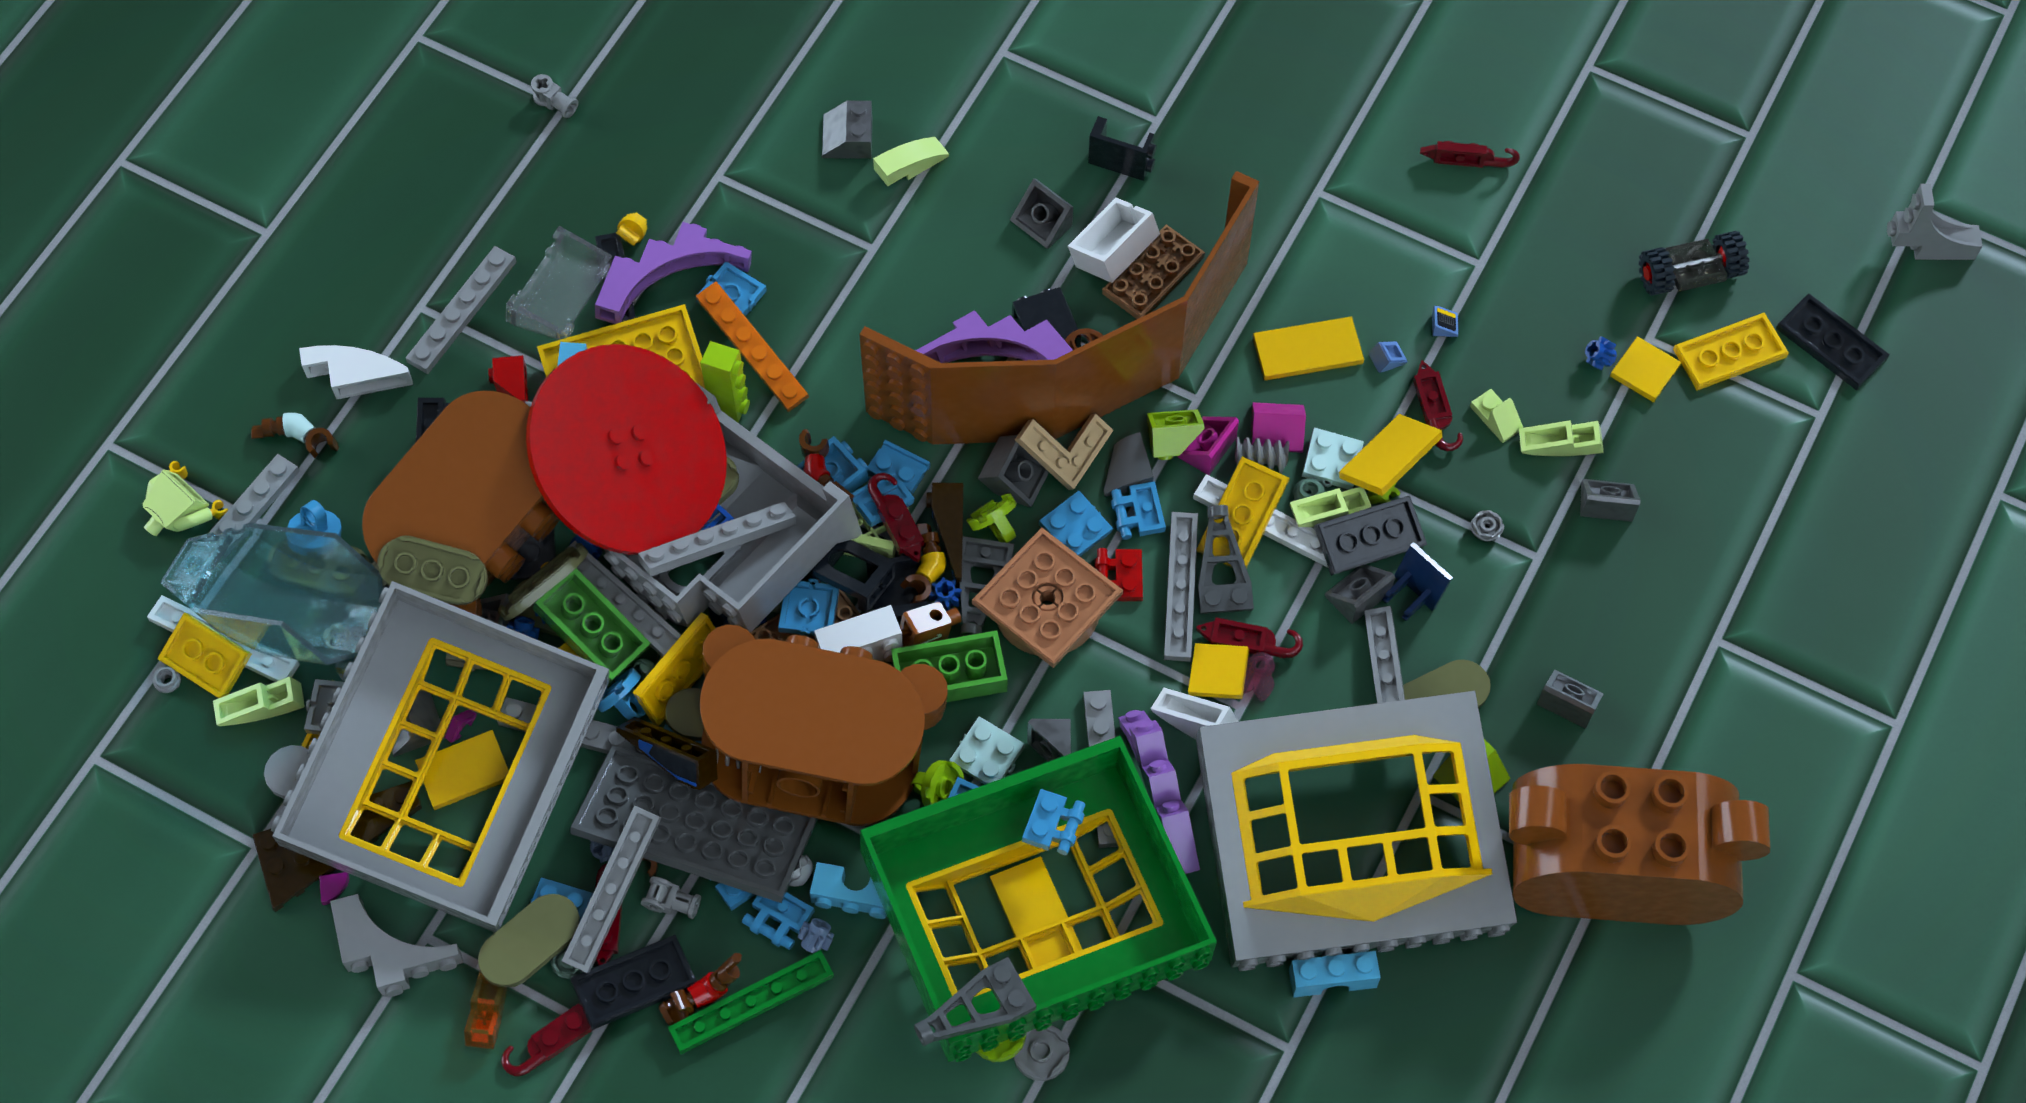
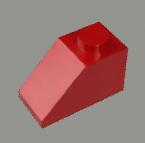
[488,355,528,403]

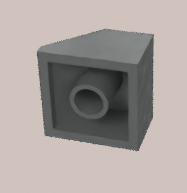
[978,434,1049,507]

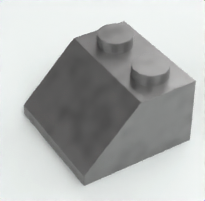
[822,101,873,158]

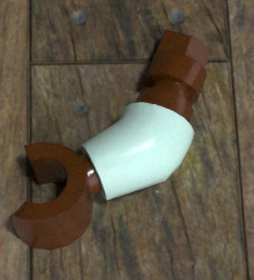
[251,413,339,459]

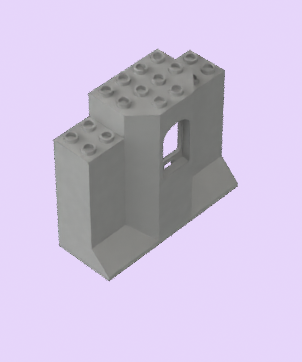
[604,383,862,633]

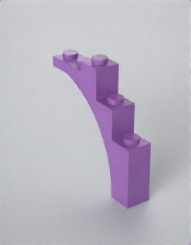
[595,222,752,324]
[915,310,1073,363]
[1118,710,1200,874]

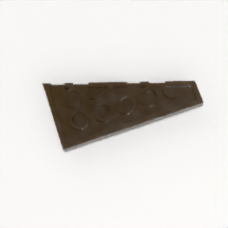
[252,781,422,913]

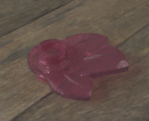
[1243,652,1275,702]

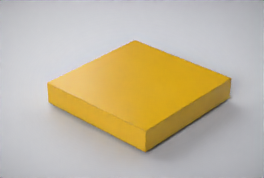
[1610,336,1681,403]
[1188,643,1249,699]

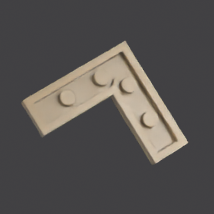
[1015,414,1113,490]

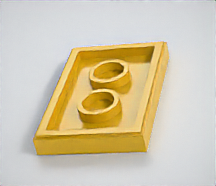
[157,612,252,698]
[415,730,509,811]

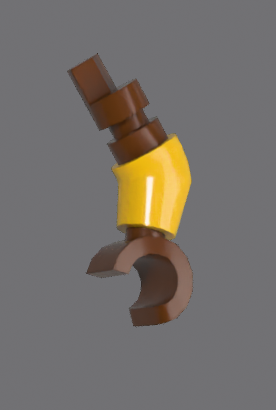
[900,523,946,604]

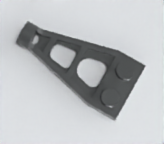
[1198,505,1254,614]
[960,536,1014,637]
[914,957,1037,1046]

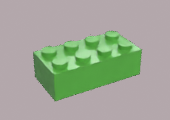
[533,568,651,686]
[891,630,1008,702]

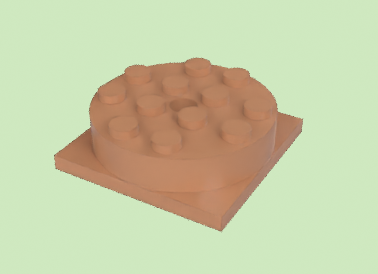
[972,527,1123,668]

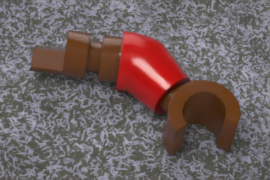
[799,429,854,502]
[659,953,742,1026]

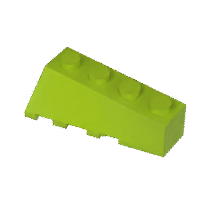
[700,341,750,422]

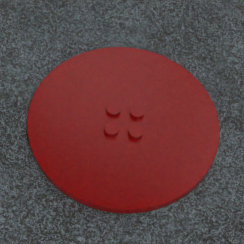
[526,344,727,555]

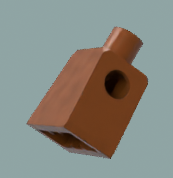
[900,602,962,647]

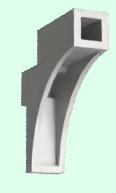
[1887,184,1983,260]
[330,894,464,997]

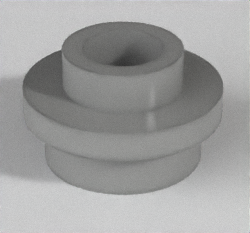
[153,667,181,693]

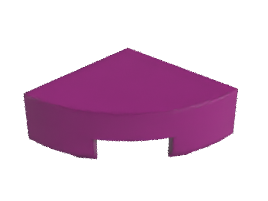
[444,709,477,743]
[319,872,349,905]

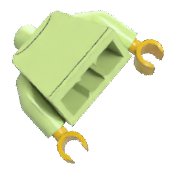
[143,461,228,536]

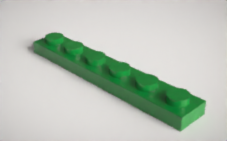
[668,950,834,1054]

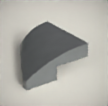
[1103,432,1154,497]

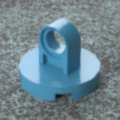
[287,500,342,552]
[598,668,646,720]

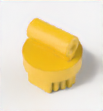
[616,212,647,246]

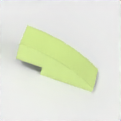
[873,137,949,186]
[1519,420,1604,456]
[1290,487,1372,527]
[213,676,305,727]

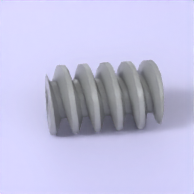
[1235,437,1289,473]

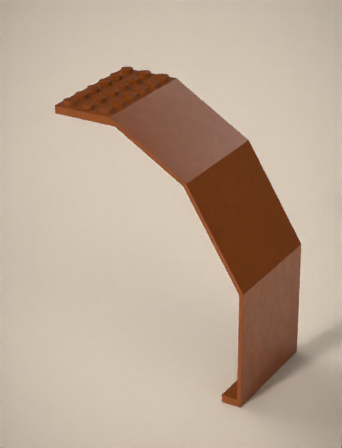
[859,171,1260,444]

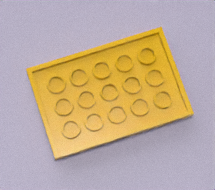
[537,304,705,389]

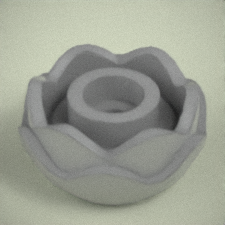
[1471,510,1504,541]
[789,855,813,887]

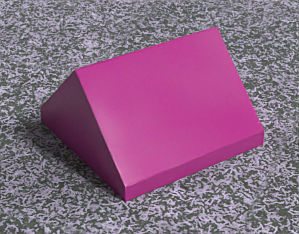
[1251,402,1306,453]
[1177,416,1239,475]

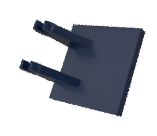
[1382,543,1453,621]

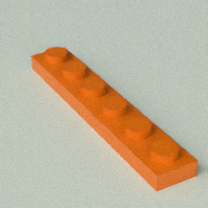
[696,281,809,412]

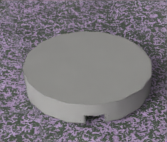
[264,745,310,799]
[1013,1025,1070,1081]

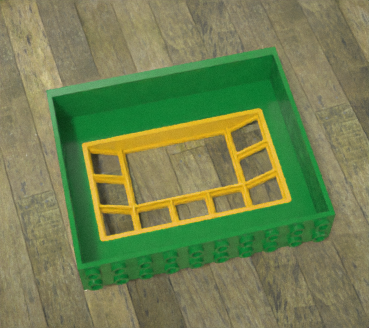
[860,736,1217,1062]

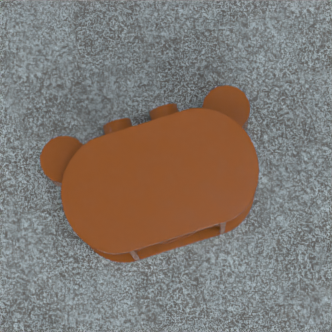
[362,391,560,617]
[700,625,948,826]
[1509,764,1770,925]

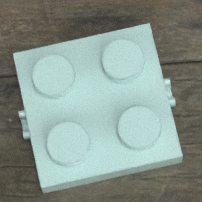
[1302,428,1364,490]
[949,716,1025,785]

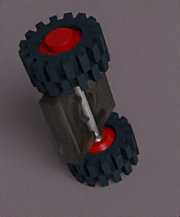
[1638,231,1750,296]

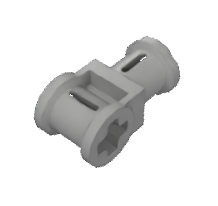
[531,74,579,118]
[641,876,701,919]

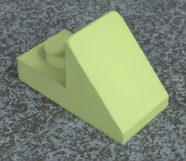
[1470,389,1523,443]

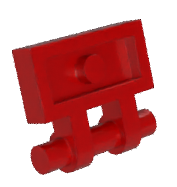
[1095,548,1143,601]

